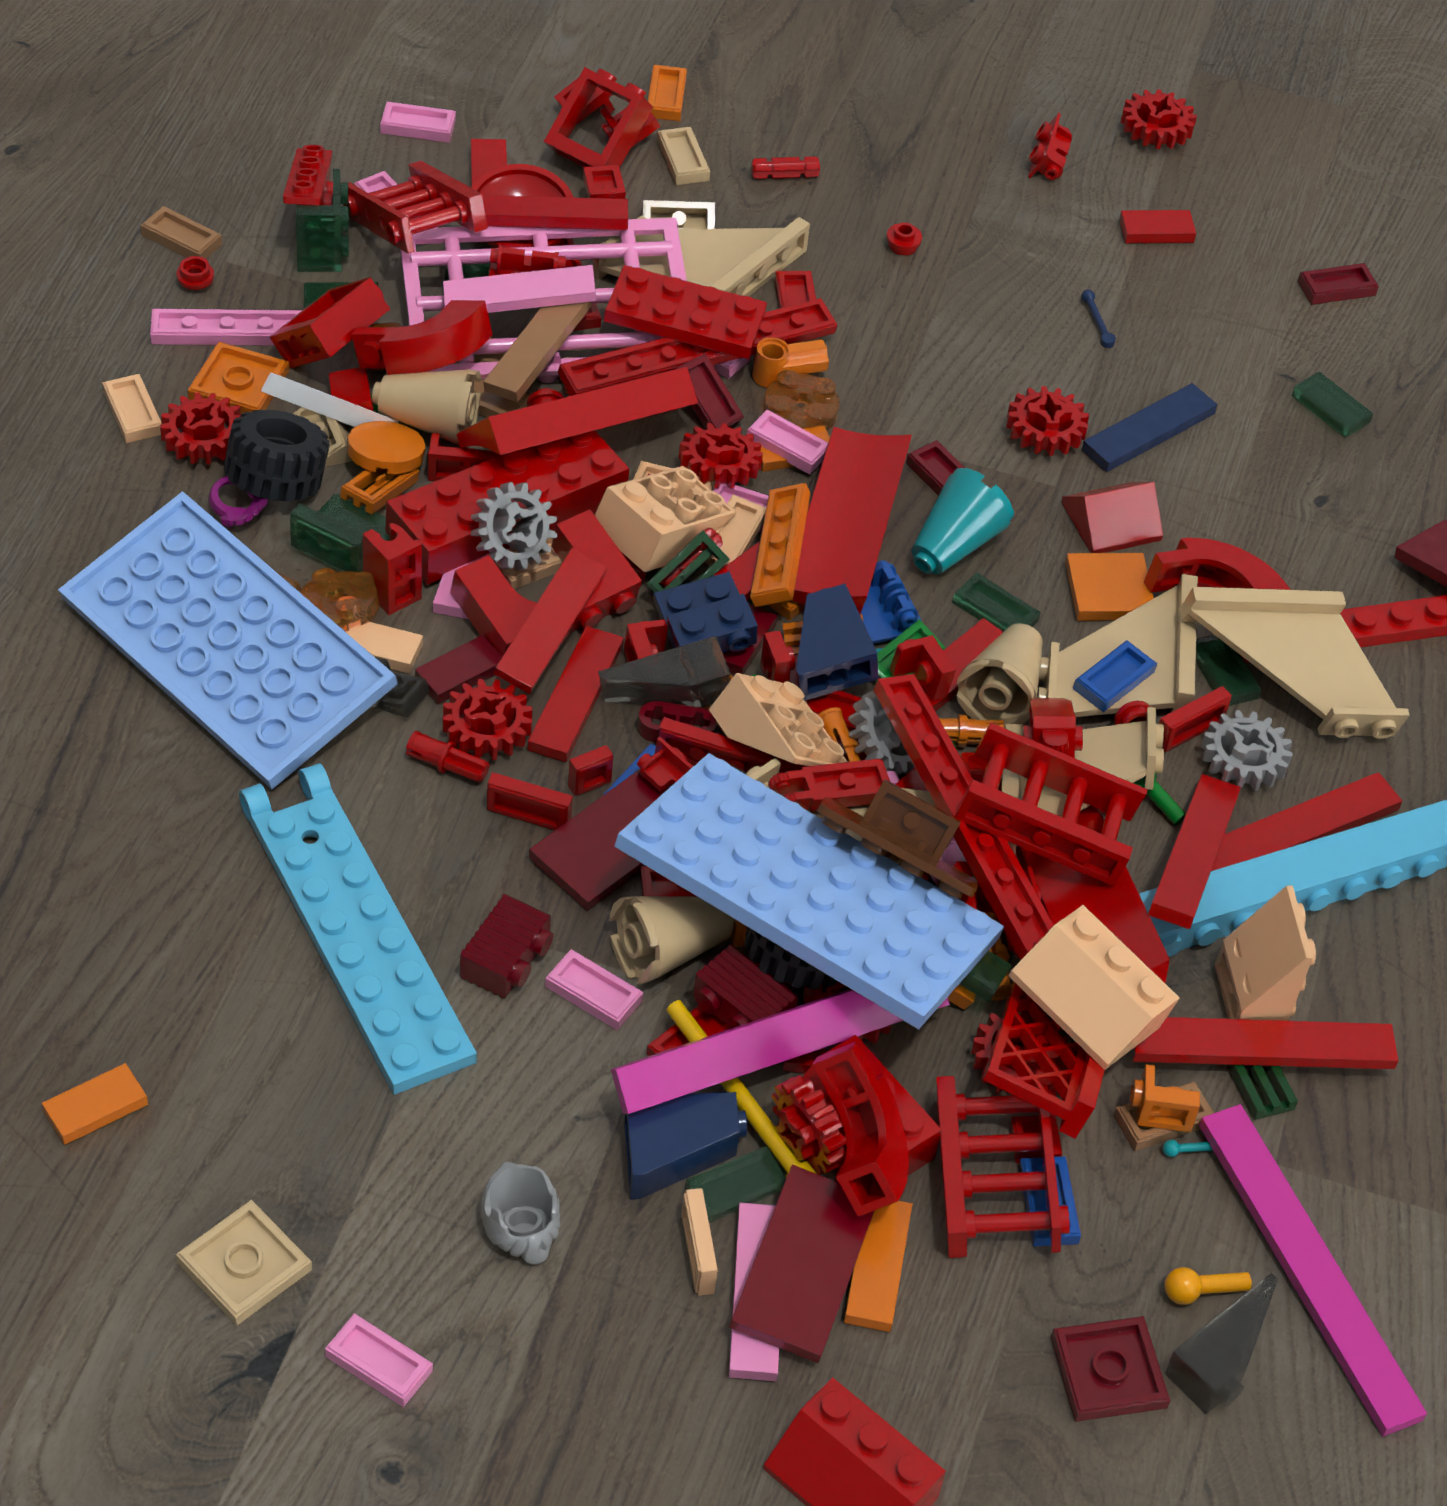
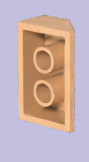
[1008,905,1180,1070]

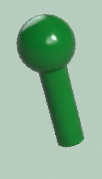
[1133,773,1186,826]

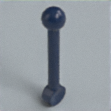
[1081,289,1116,348]

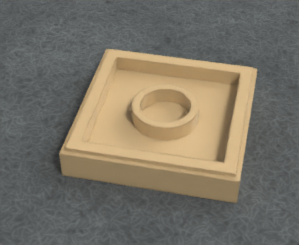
[176,1200,312,1326]

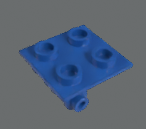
[861,560,922,644]

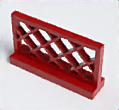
[983,981,1105,1139]

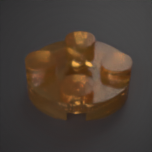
[763,370,840,430]
[299,568,379,631]

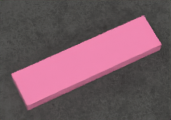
[443,265,596,313]
[150,309,302,346]
[728,1203,779,1382]

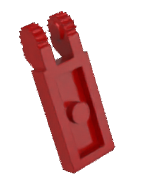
[768,758,890,811]

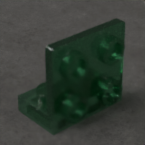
[296,168,349,272]
[290,494,391,579]

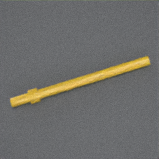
[666,1000,817,1178]

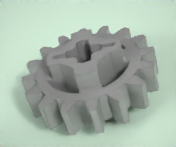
[471,482,557,570]
[848,690,915,776]
[1201,710,1293,791]

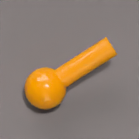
[1164,1267,1252,1305]

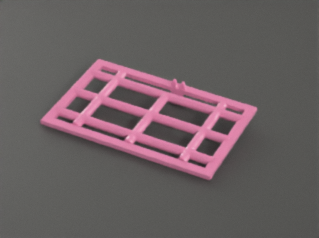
[400,217,687,383]

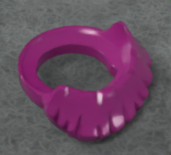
[208,476,269,527]

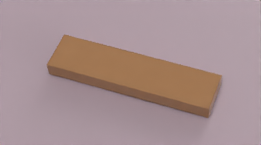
[483,302,592,402]

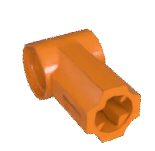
[752,338,829,388]

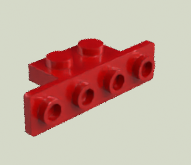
[283,144,336,228]

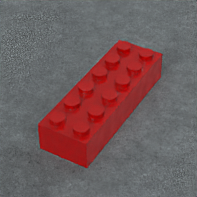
[385,430,630,585]

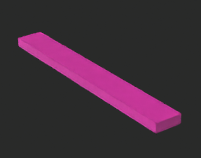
[611,989,950,1114]
[1199,1104,1427,1437]

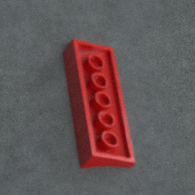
[456,367,698,455]
[792,427,912,614]
[1016,805,1170,983]

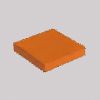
[187,342,289,414]
[1065,553,1154,621]

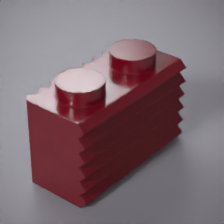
[460,894,554,999]
[693,945,798,1029]

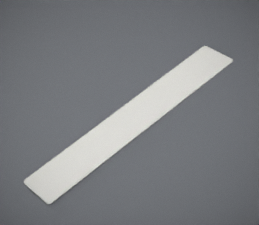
[261,373,399,427]

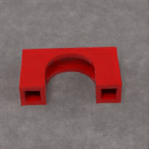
[450,509,642,656]

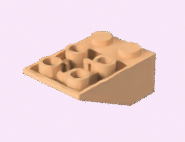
[595,466,736,572]
[709,673,847,766]
[1215,885,1316,1021]

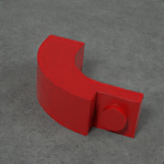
[351,300,493,375]
[1144,538,1291,593]
[812,1042,909,1217]

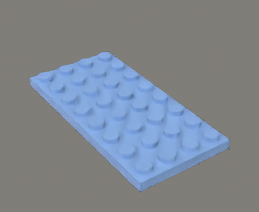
[58,491,398,789]
[614,753,1004,1029]

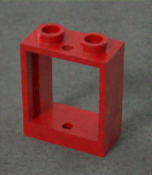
[543,67,653,168]
[269,277,390,369]

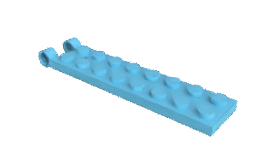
[239,763,477,1095]

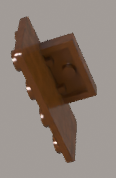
[817,779,978,899]

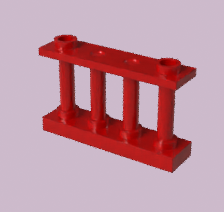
[342,161,488,254]
[954,722,1148,886]
[936,1071,1070,1258]

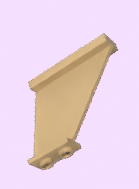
[593,216,810,296]
[1037,574,1198,717]
[1180,587,1410,739]
[1002,707,1164,856]

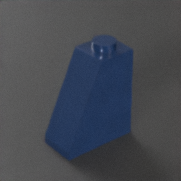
[796,583,879,701]
[624,1092,747,1200]

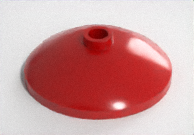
[471,164,574,248]

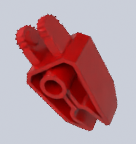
[1022,698,1083,758]

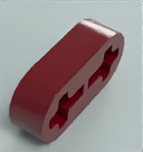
[638,701,716,743]

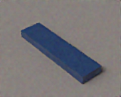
[1082,383,1218,472]

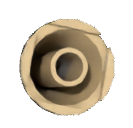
[372,369,481,446]
[957,623,1043,729]
[610,896,735,985]

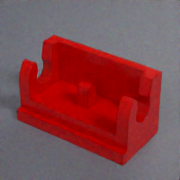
[428,433,500,482]
[363,523,422,615]

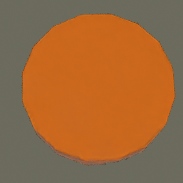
[347,421,426,475]

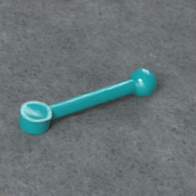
[1162,1139,1213,1157]

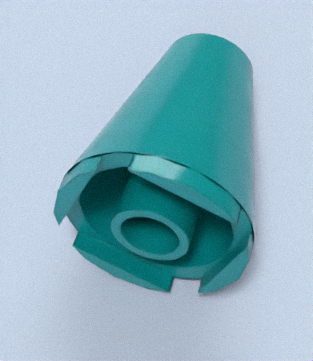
[911,468,1014,574]

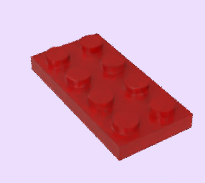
[604,265,767,359]

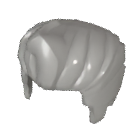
[481,1161,561,1264]

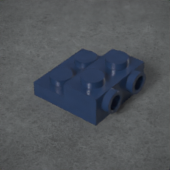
[654,571,758,666]

